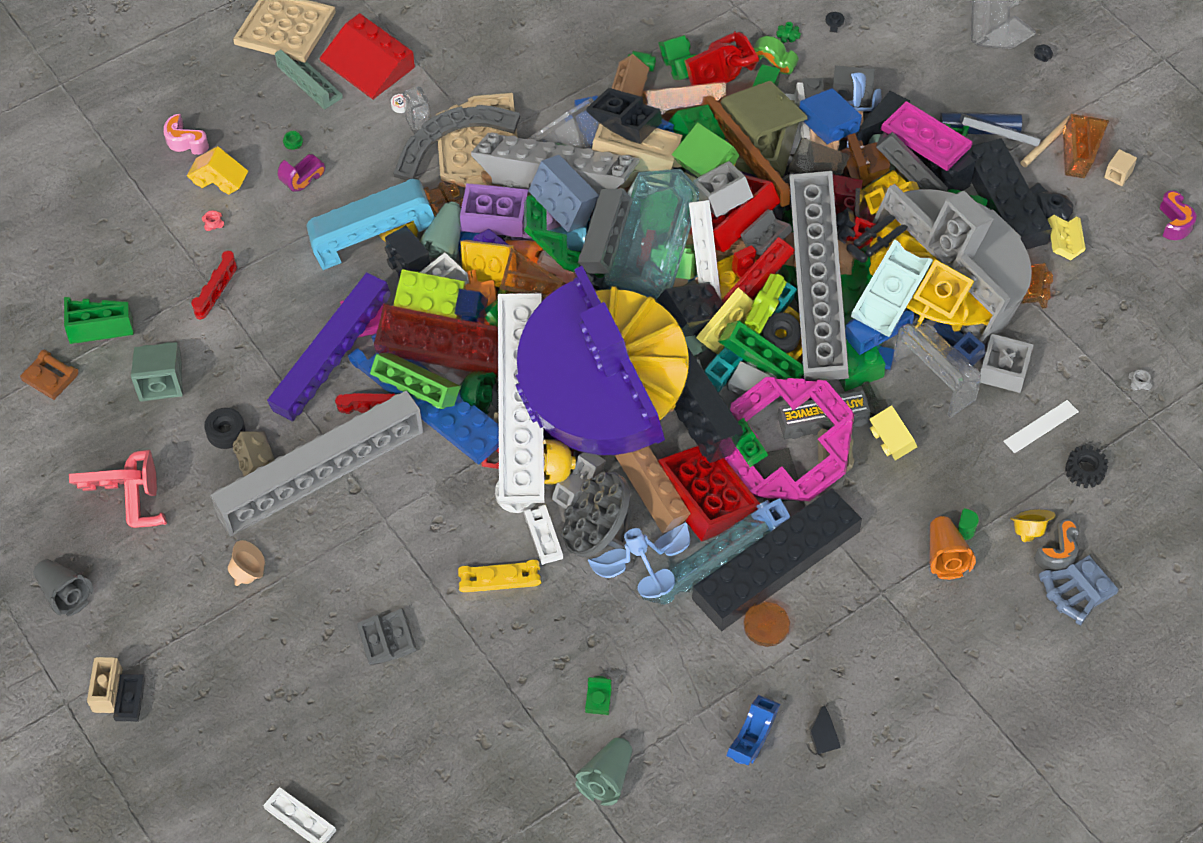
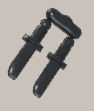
[846,215,908,263]

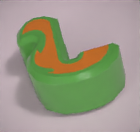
[753,36,799,75]

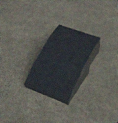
[586,88,662,144]

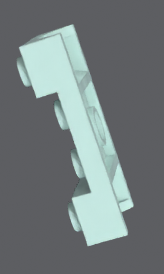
[851,239,933,337]

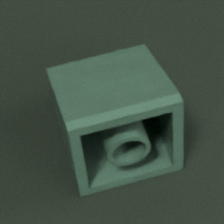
[131,342,183,401]

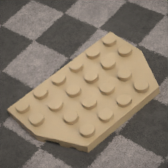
[436,93,517,188]

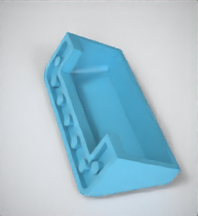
[306,179,435,270]

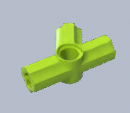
[743,274,787,334]

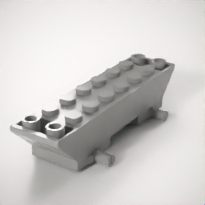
[471,133,639,194]

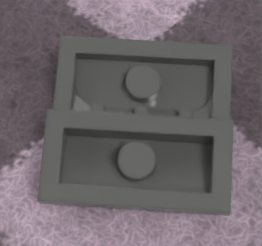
[357,608,417,665]

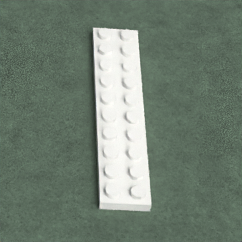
[498,293,544,504]

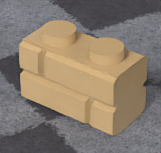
[87,657,123,713]

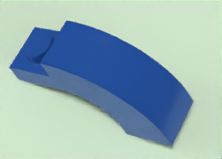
[726,695,780,766]

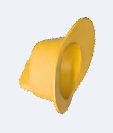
[1010,509,1056,542]

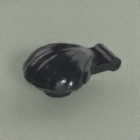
[1030,183,1073,221]

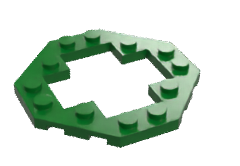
[524,195,644,278]

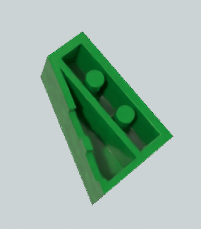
[64,297,134,344]

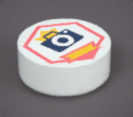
[391,94,411,113]

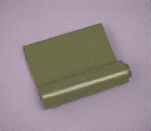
[720,81,807,149]

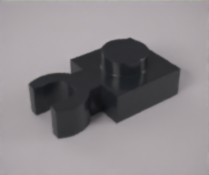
[836,207,856,244]

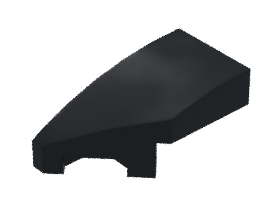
[810,706,841,755]

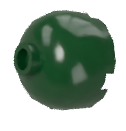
[459,370,498,414]

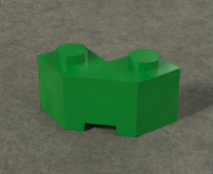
[658,35,696,80]

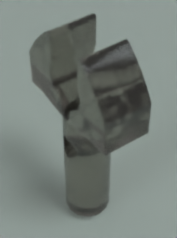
[862,382,888,418]

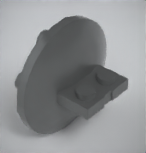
[561,472,631,557]

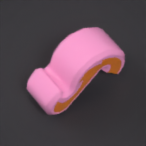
[164,114,209,154]

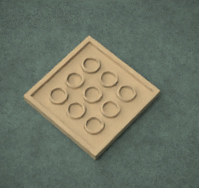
[233,0,336,63]

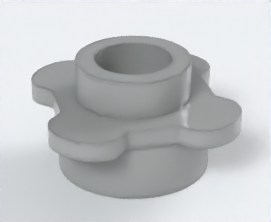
[1129,370,1152,391]

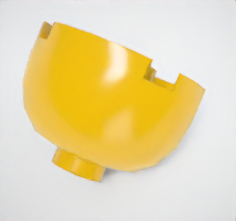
[543,440,576,484]

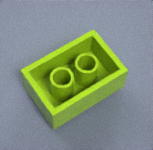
[392,269,466,329]

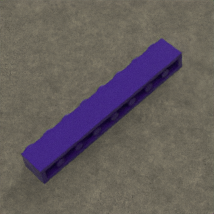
[267,272,391,422]

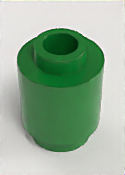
[628,51,656,73]

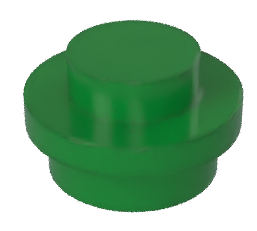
[283,131,303,150]

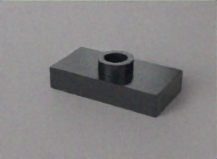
[113,674,145,722]

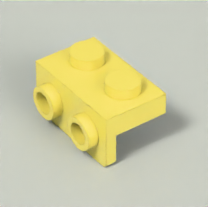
[1048,215,1086,260]

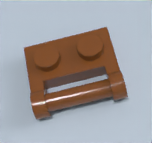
[20,349,79,400]

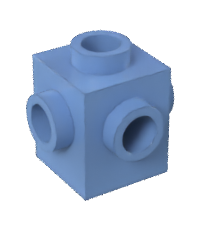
[751,498,790,534]

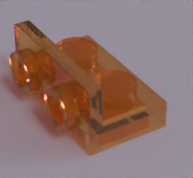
[1020,263,1053,309]

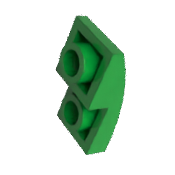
[736,418,768,467]

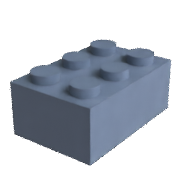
[529,155,599,232]

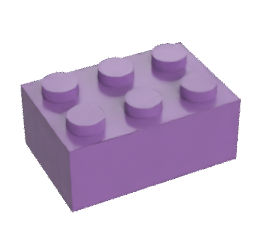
[460,183,528,237]

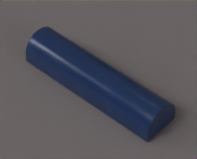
[940,113,1022,135]

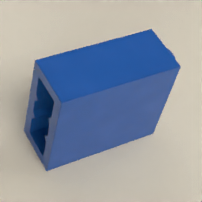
[799,88,862,144]

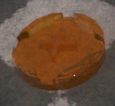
[743,602,790,647]

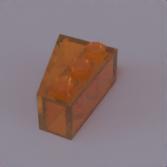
[1063,114,1109,178]
[500,248,567,302]

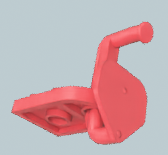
[69,450,167,528]

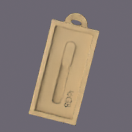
[592,124,683,179]

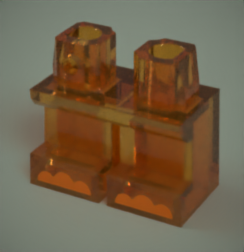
[424,181,464,217]

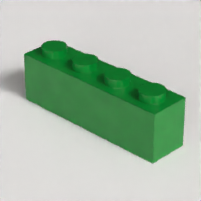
[718,321,804,380]

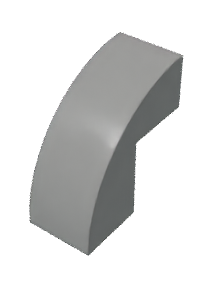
[552,452,606,509]

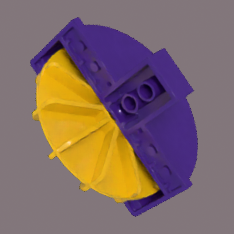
[515,266,689,455]

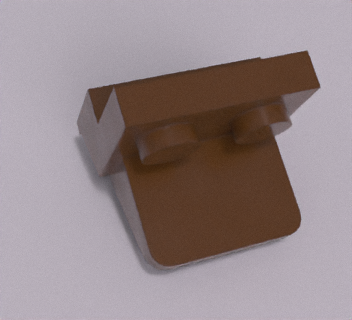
[841,133,890,188]

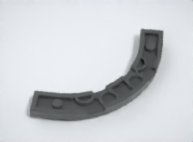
[393,105,520,180]

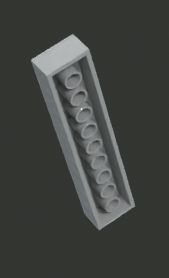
[790,171,849,381]
[210,391,423,537]

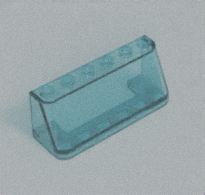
[604,169,699,298]

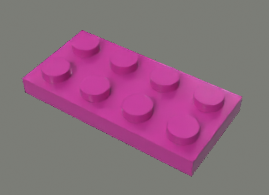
[881,101,972,171]

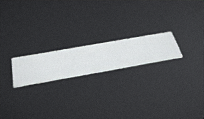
[1003,400,1079,453]

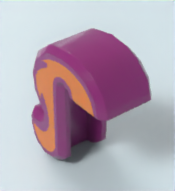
[278,154,325,192]
[1160,191,1197,240]

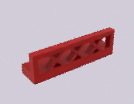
[721,237,795,303]

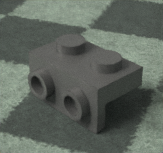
[741,209,793,255]

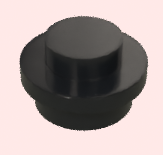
[1034,44,1053,62]

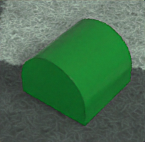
[958,508,979,540]

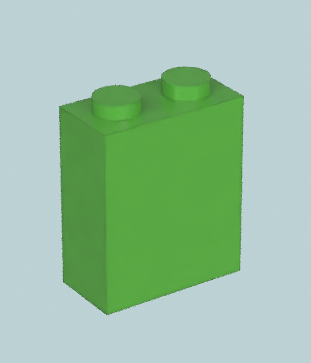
[671,123,740,177]

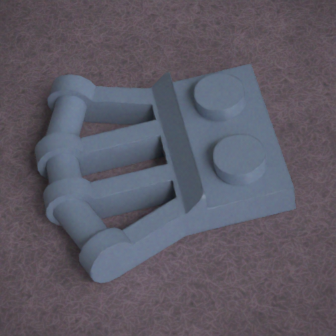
[1039,556,1119,626]

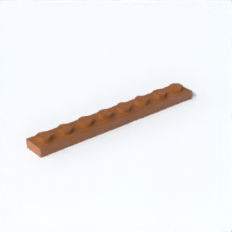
[705,96,791,207]

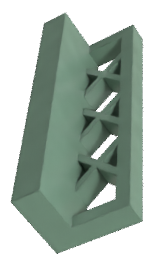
[275,49,343,110]

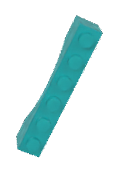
[704,282,797,392]

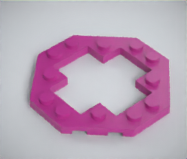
[724,377,854,501]

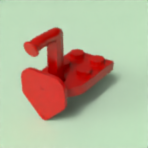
[685,31,759,97]

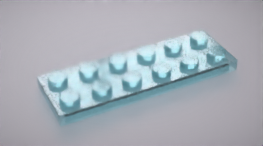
[641,518,769,605]

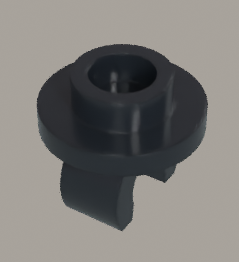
[825,12,845,33]

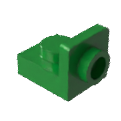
[585,676,612,715]

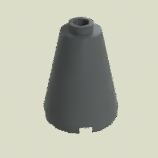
[33,559,93,616]

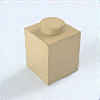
[1104,149,1137,186]

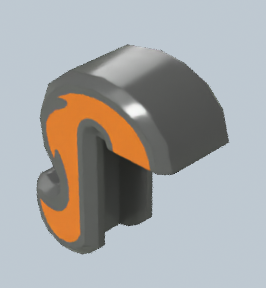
[1034,518,1080,571]

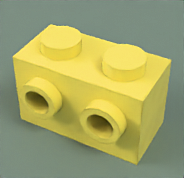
[869,406,917,461]

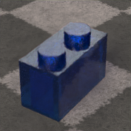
[454,289,488,327]

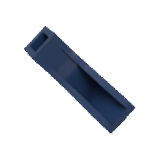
[924,322,985,369]

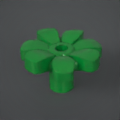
[776,22,801,43]

